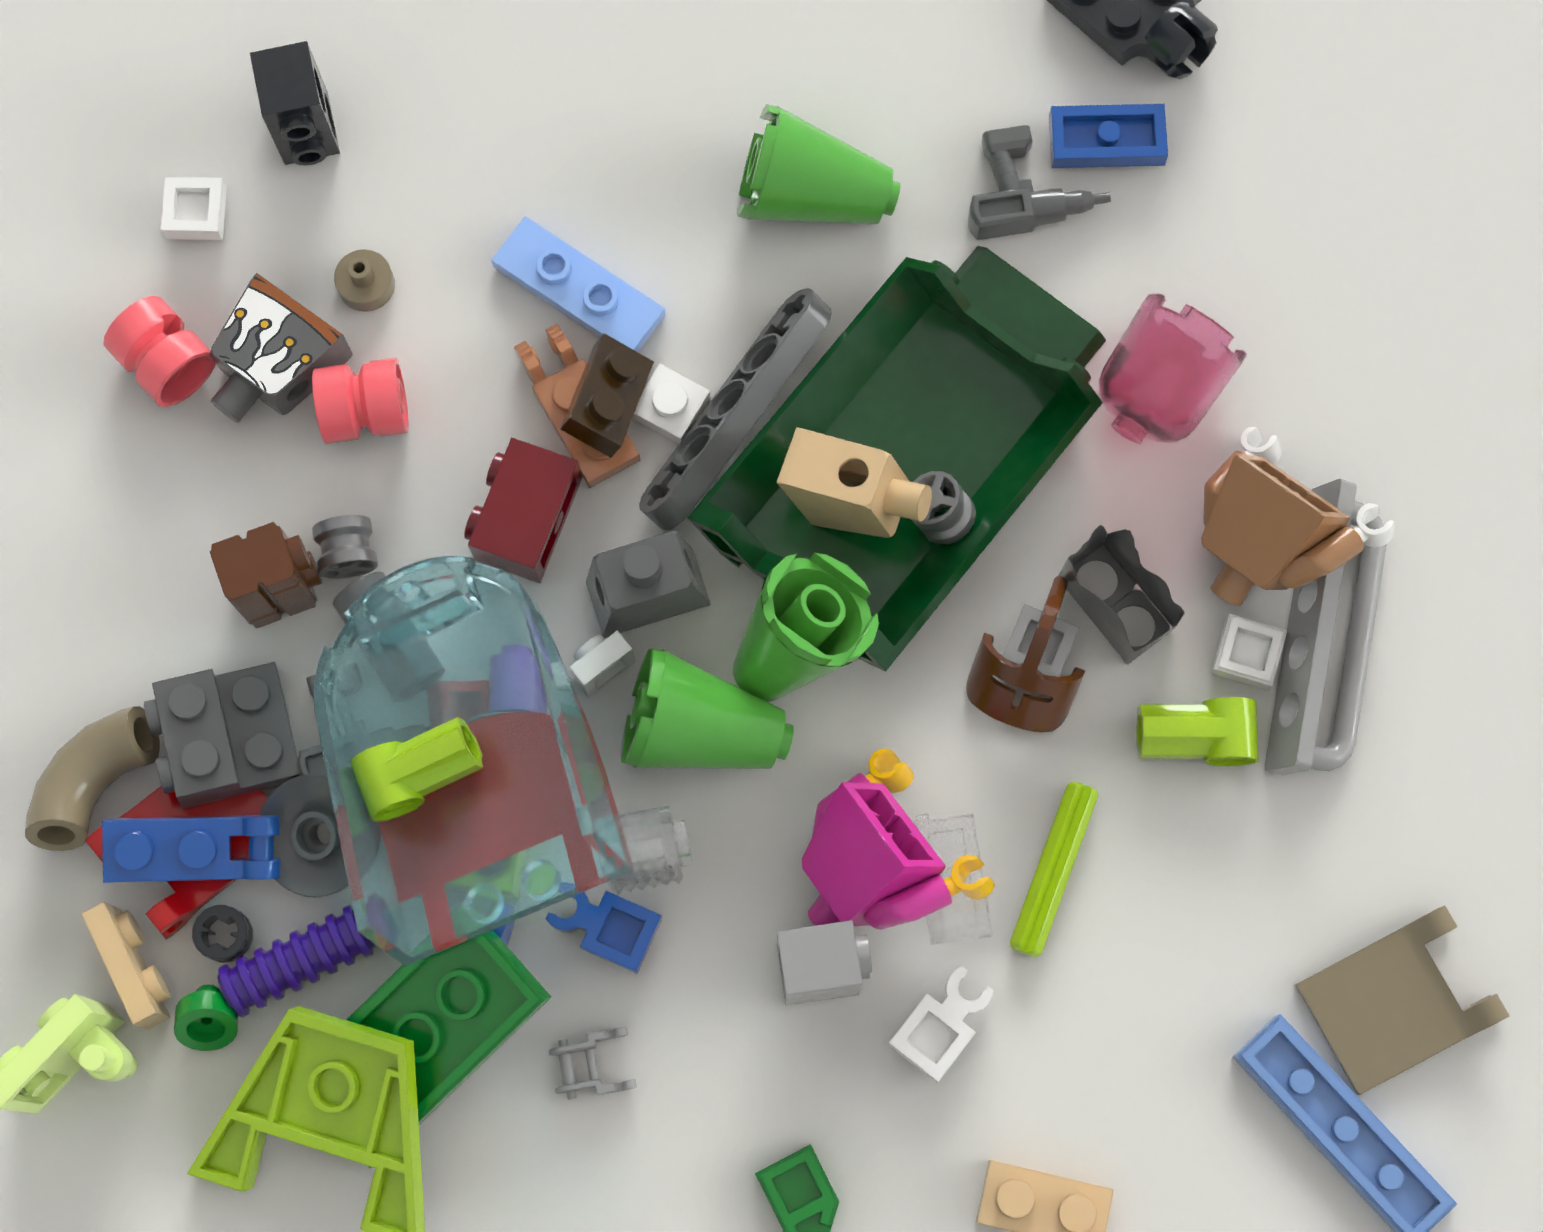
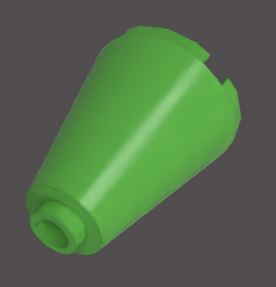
[736,104,900,224]
[733,553,879,702]
[621,648,794,769]

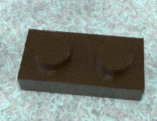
[560,333,654,458]

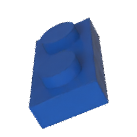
[1049,103,1168,168]

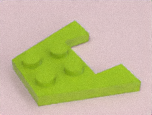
[187,1006,425,1232]

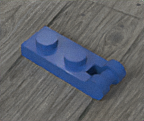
[102,815,281,883]

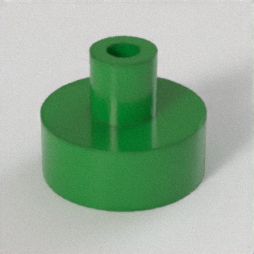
[174,984,238,1051]

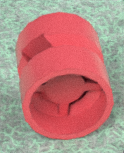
[103,296,216,407]
[312,357,409,444]

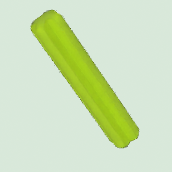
[1010,782,1098,957]

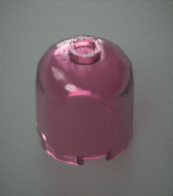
[1098,293,1247,444]

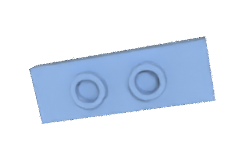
[491,216,666,352]

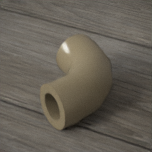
[25,706,160,851]

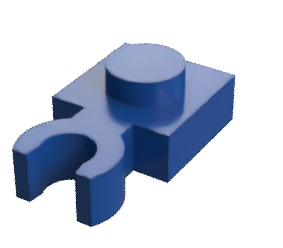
[545,883,663,974]

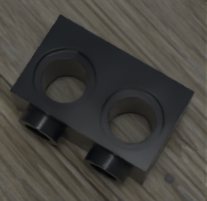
[250,41,340,166]

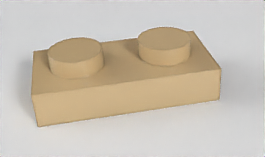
[81,902,171,1029]
[975,1160,1114,1232]

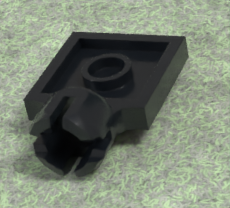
[1047,0,1218,80]

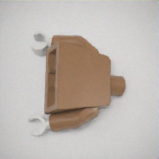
[1201,427,1394,606]

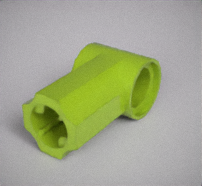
[1136,697,1259,767]
[350,717,483,822]

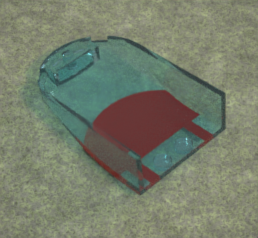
[314,556,634,966]

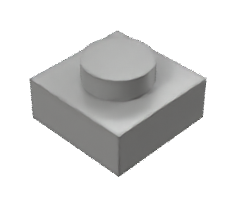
[1002,604,1080,677]

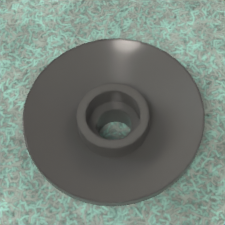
[260,774,373,897]

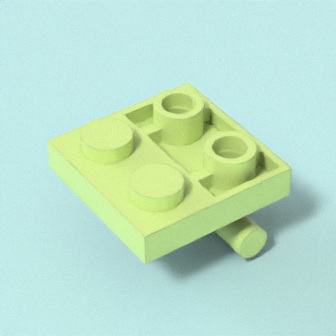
[0,994,138,1114]

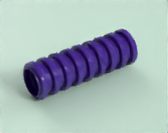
[217,896,392,1018]

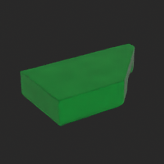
[755,1144,840,1232]

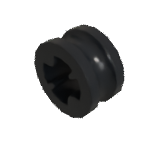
[192,905,253,963]

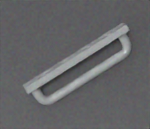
[1265,478,1387,775]

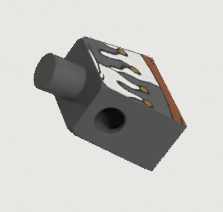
[210,273,353,423]

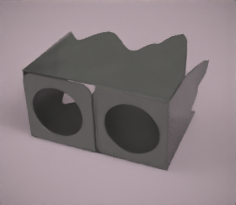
[1058,525,1185,665]

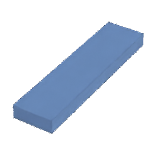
[1232,1014,1457,1232]

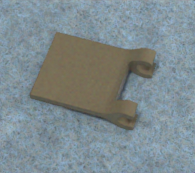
[1295,905,1510,1095]

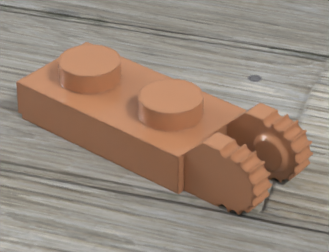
[514,324,641,488]

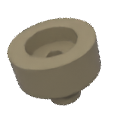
[334,249,395,312]

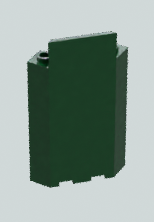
[687,246,1106,672]

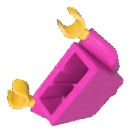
[802,749,995,930]

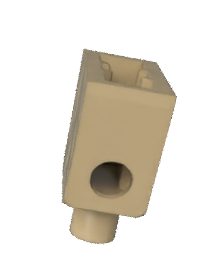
[777,427,932,538]

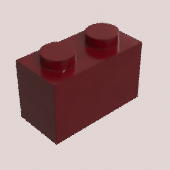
[464,437,582,583]

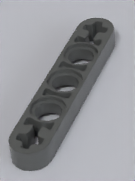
[639,288,832,530]

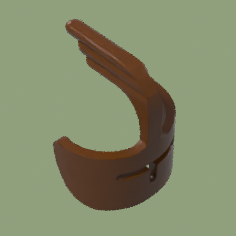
[966,576,1085,732]

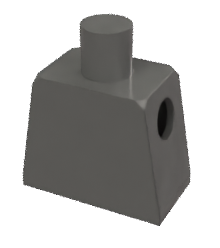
[586,531,710,638]

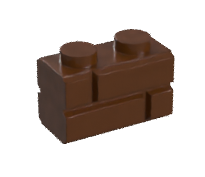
[209,522,322,629]

